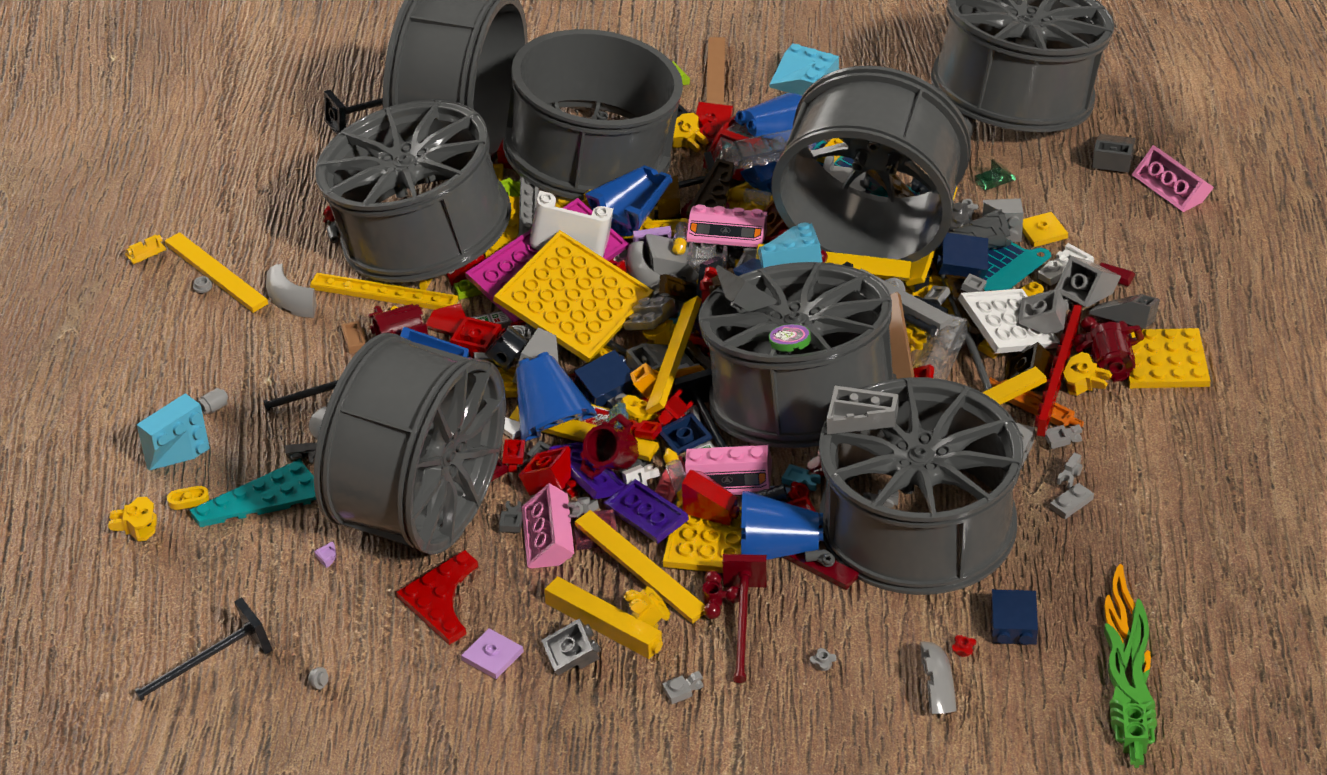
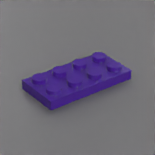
[549,442,626,499]
[604,479,689,544]

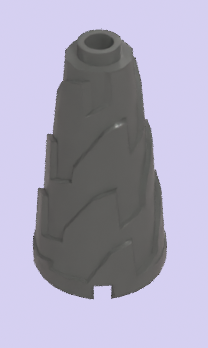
[938,209,1011,252]

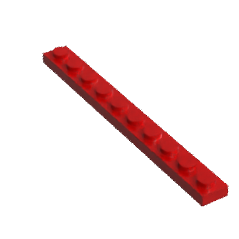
[1034,304,1082,437]

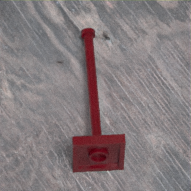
[723,554,767,683]

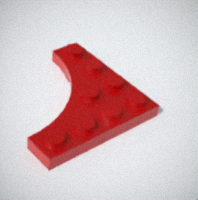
[397,550,478,645]

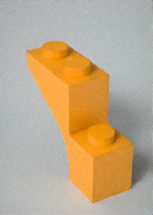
[630,362,705,399]

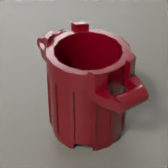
[368,304,428,336]
[1076,321,1144,382]
[580,413,639,479]

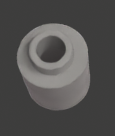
[197,388,229,415]

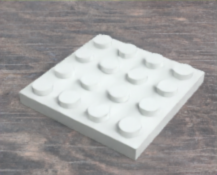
[958,289,1060,353]

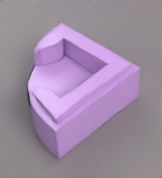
[314,542,336,568]

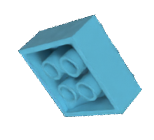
[769,43,839,96]
[758,222,822,268]
[136,393,210,470]

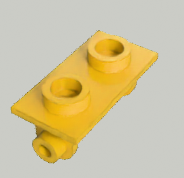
[125,234,167,264]

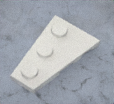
[1038,243,1094,285]

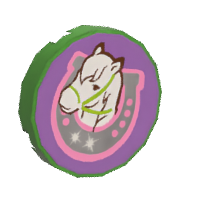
[769,324,811,352]

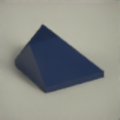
[659,413,712,455]

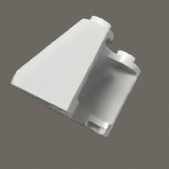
[529,191,613,257]

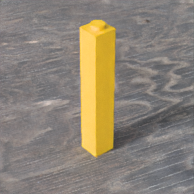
[544,576,663,659]

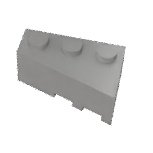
[827,385,898,435]

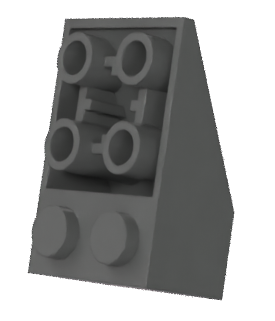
[1092,134,1136,173]
[1089,294,1160,330]
[626,343,694,371]

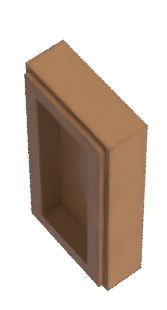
[341,321,367,354]

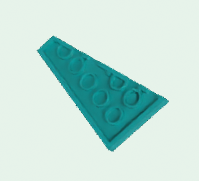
[190,459,316,527]

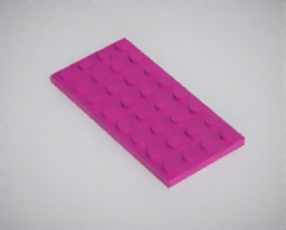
[465,198,629,322]

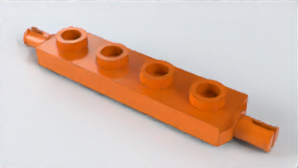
[989,377,1084,428]

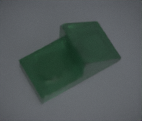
[975,159,1016,191]

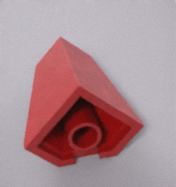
[682,470,740,526]

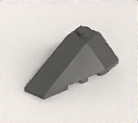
[716,265,778,312]

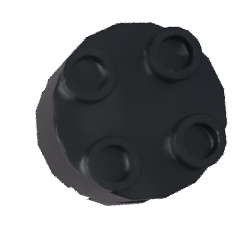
[485,325,529,372]

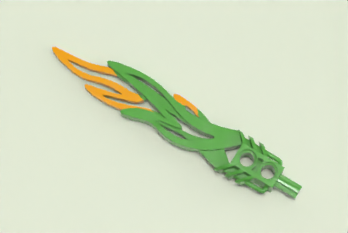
[1104,564,1157,768]

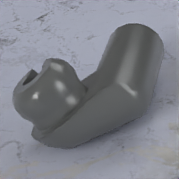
[327,221,340,243]
[804,549,835,567]

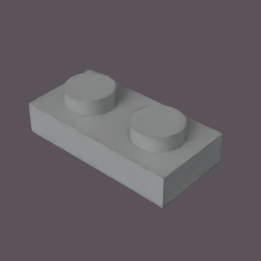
[1049,483,1094,519]

